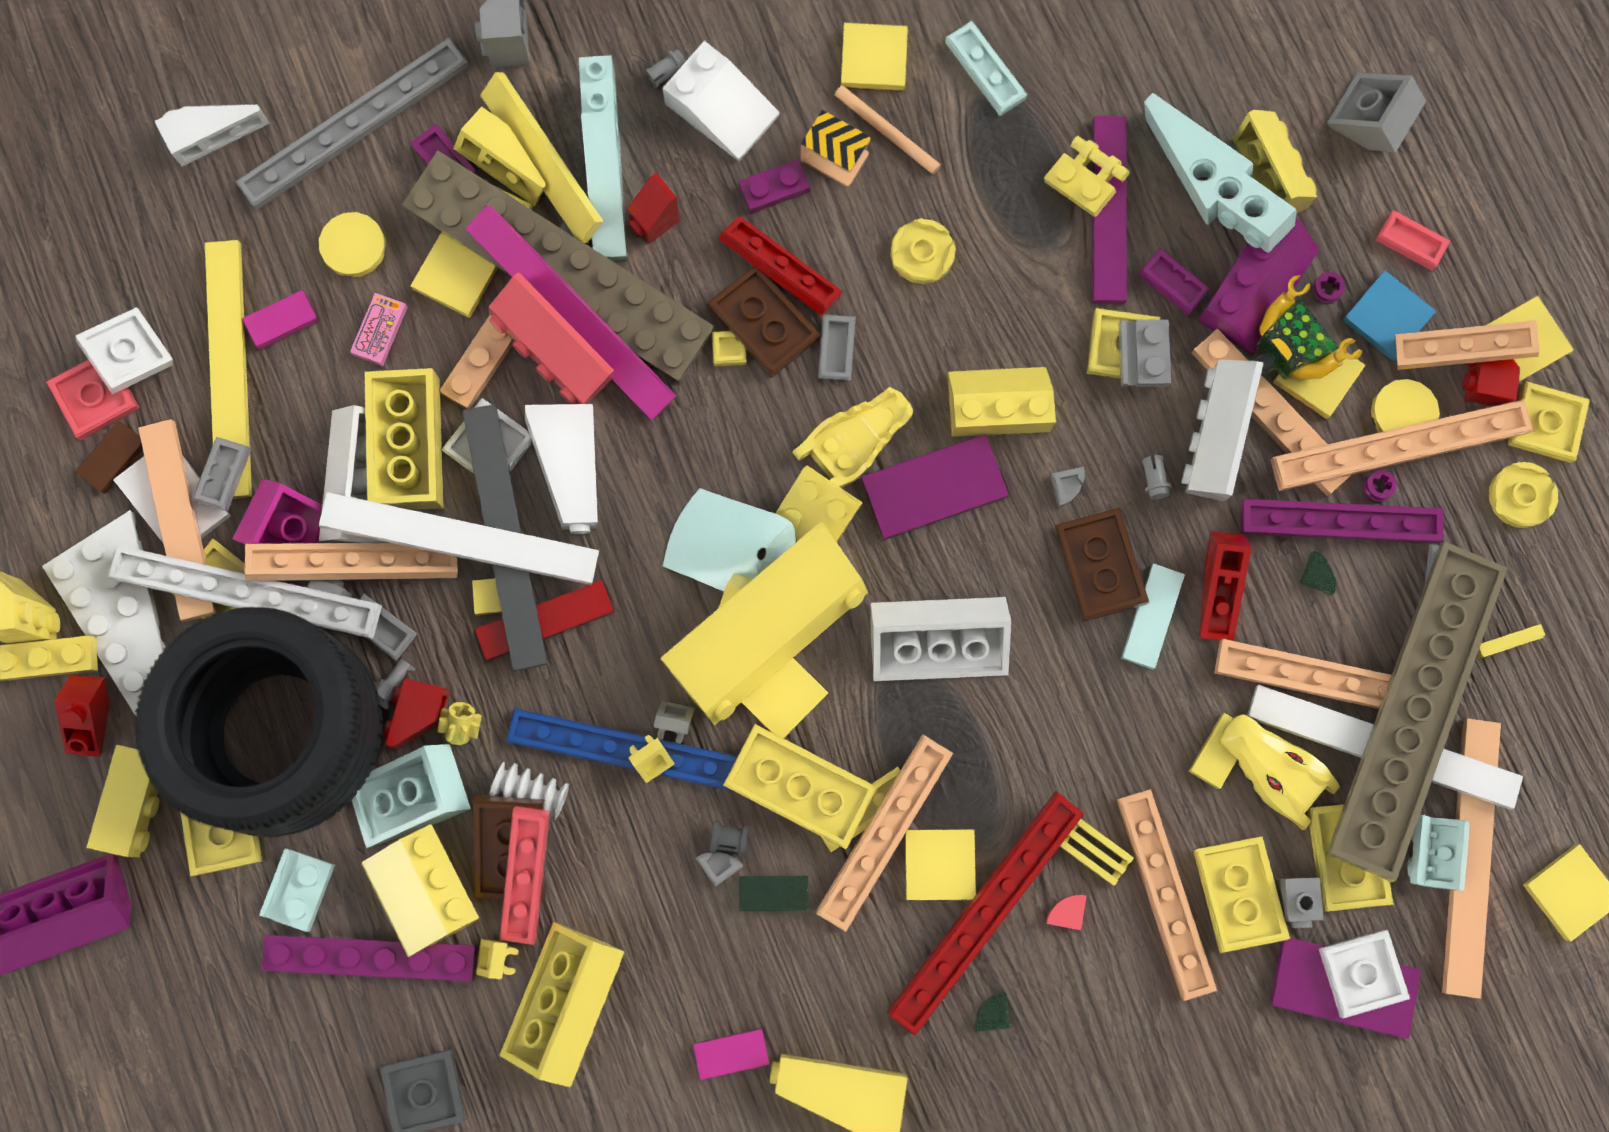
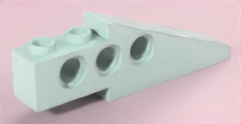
[579,55,627,261]
[1144,93,1296,253]

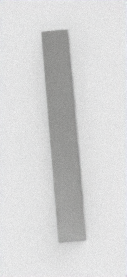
[236,38,469,211]

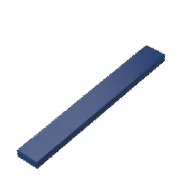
[506,708,738,791]

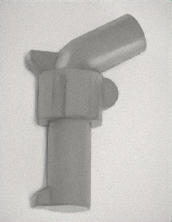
[374,658,416,710]

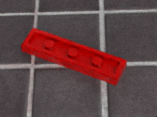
[719,215,843,316]
[475,580,615,661]

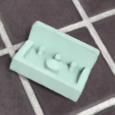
[1407,815,1470,891]

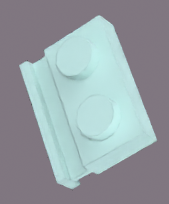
[259,848,335,932]

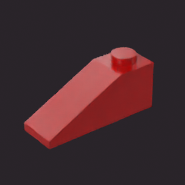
[1199,531,1252,641]

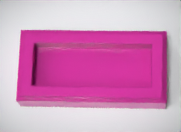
[242,290,319,350]
[693,1028,769,1080]

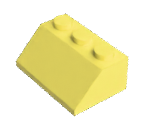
[1232,110,1317,213]
[947,367,1056,437]
[0,571,60,644]
[361,824,479,957]

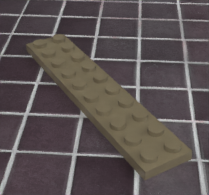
[402,150,715,383]
[1326,541,1508,882]

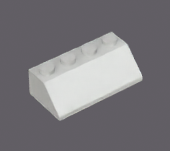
[1181,359,1263,502]
[319,405,390,543]
[871,597,1011,681]

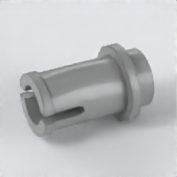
[645,49,686,88]
[1142,455,1172,499]

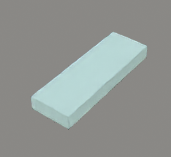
[945,21,1027,116]
[1121,563,1185,670]

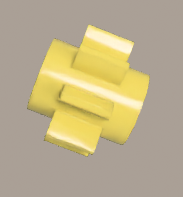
[437,702,482,745]

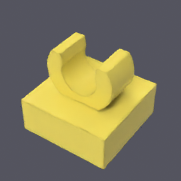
[628,735,675,783]
[476,939,518,979]

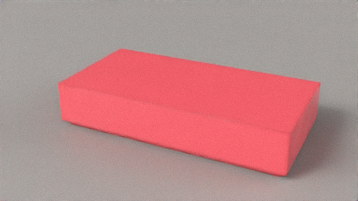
[1375,210,1450,271]

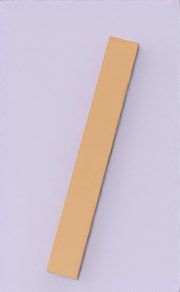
[1270,400,1534,491]
[1442,718,1501,999]

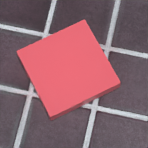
[46,360,140,441]

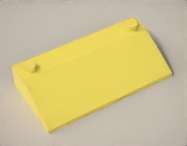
[660,522,868,725]

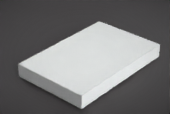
[113,456,231,544]

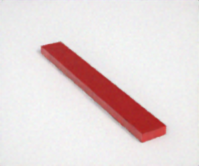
[886,791,1085,1036]

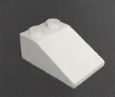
[663,41,780,161]

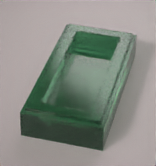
[739,876,809,911]

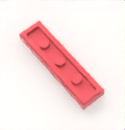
[500,806,550,945]

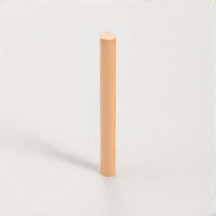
[835,85,941,175]

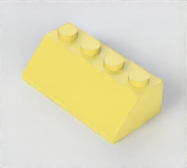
[364,368,443,510]
[499,922,624,1087]

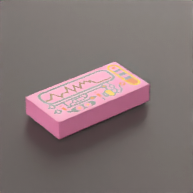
[350,293,408,366]

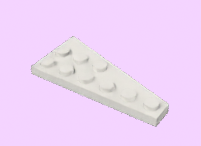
[42,510,165,716]

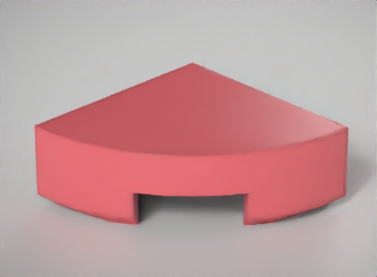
[1045,895,1086,930]

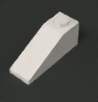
[154,104,269,166]

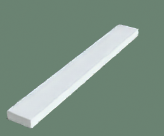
[319,492,599,585]
[107,545,382,639]
[1247,685,1523,810]

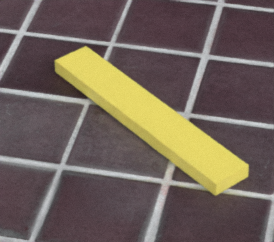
[480,72,604,243]

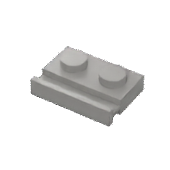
[1119,320,1171,387]

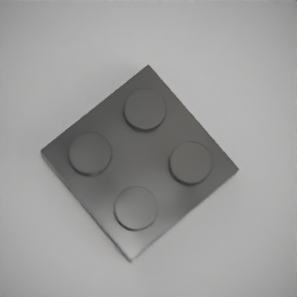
[380,1049,467,1132]

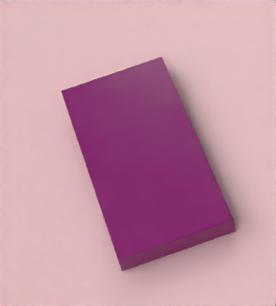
[861,434,1009,541]
[1269,938,1421,1039]

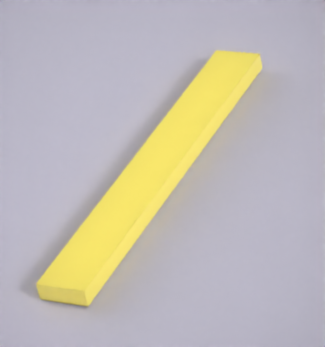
[205,240,252,499]

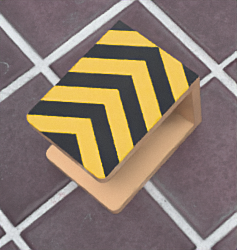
[800,110,870,187]

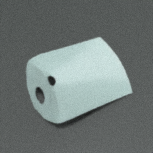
[663,488,796,592]

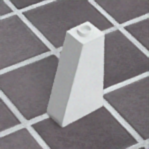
[525,404,598,535]

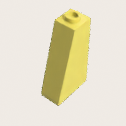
[769,1054,908,1132]

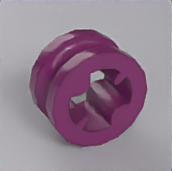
[1313,272,1345,304]
[1363,470,1397,503]

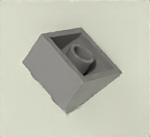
[475,0,530,68]
[1327,73,1426,152]

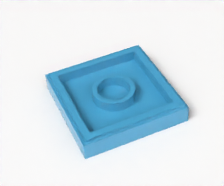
[1342,270,1436,361]

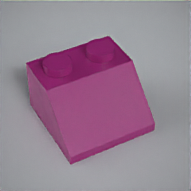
[233,478,322,545]

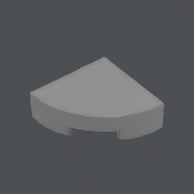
[1050,467,1085,507]
[696,852,744,887]

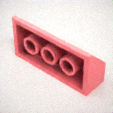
[489,272,614,404]

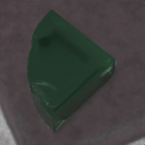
[1300,551,1336,595]
[974,991,1011,1032]

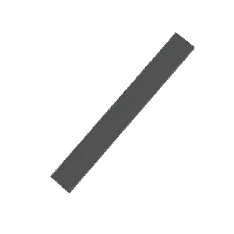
[462,404,548,672]

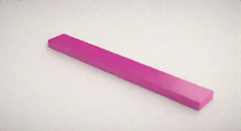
[465,205,677,420]

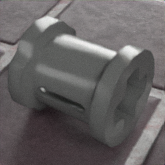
[710,821,749,857]

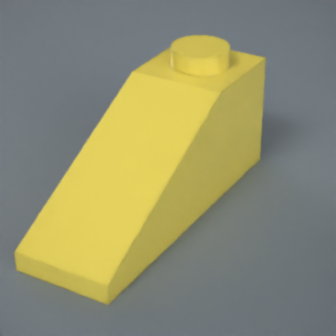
[453,106,546,206]

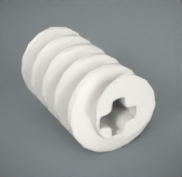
[490,762,569,820]

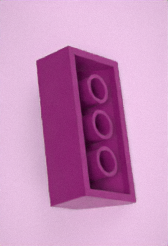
[1197,218,1319,355]
[0,853,131,976]

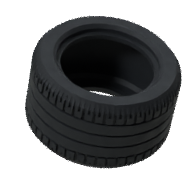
[135,607,383,837]

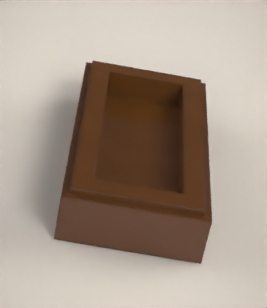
[75,420,143,494]

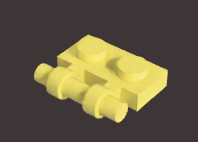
[1044,136,1130,218]

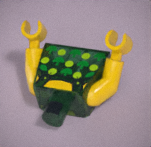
[1252,275,1362,380]

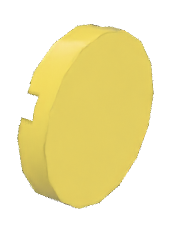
[319,212,386,277]
[890,219,956,284]
[1371,379,1440,433]
[1489,462,1558,528]

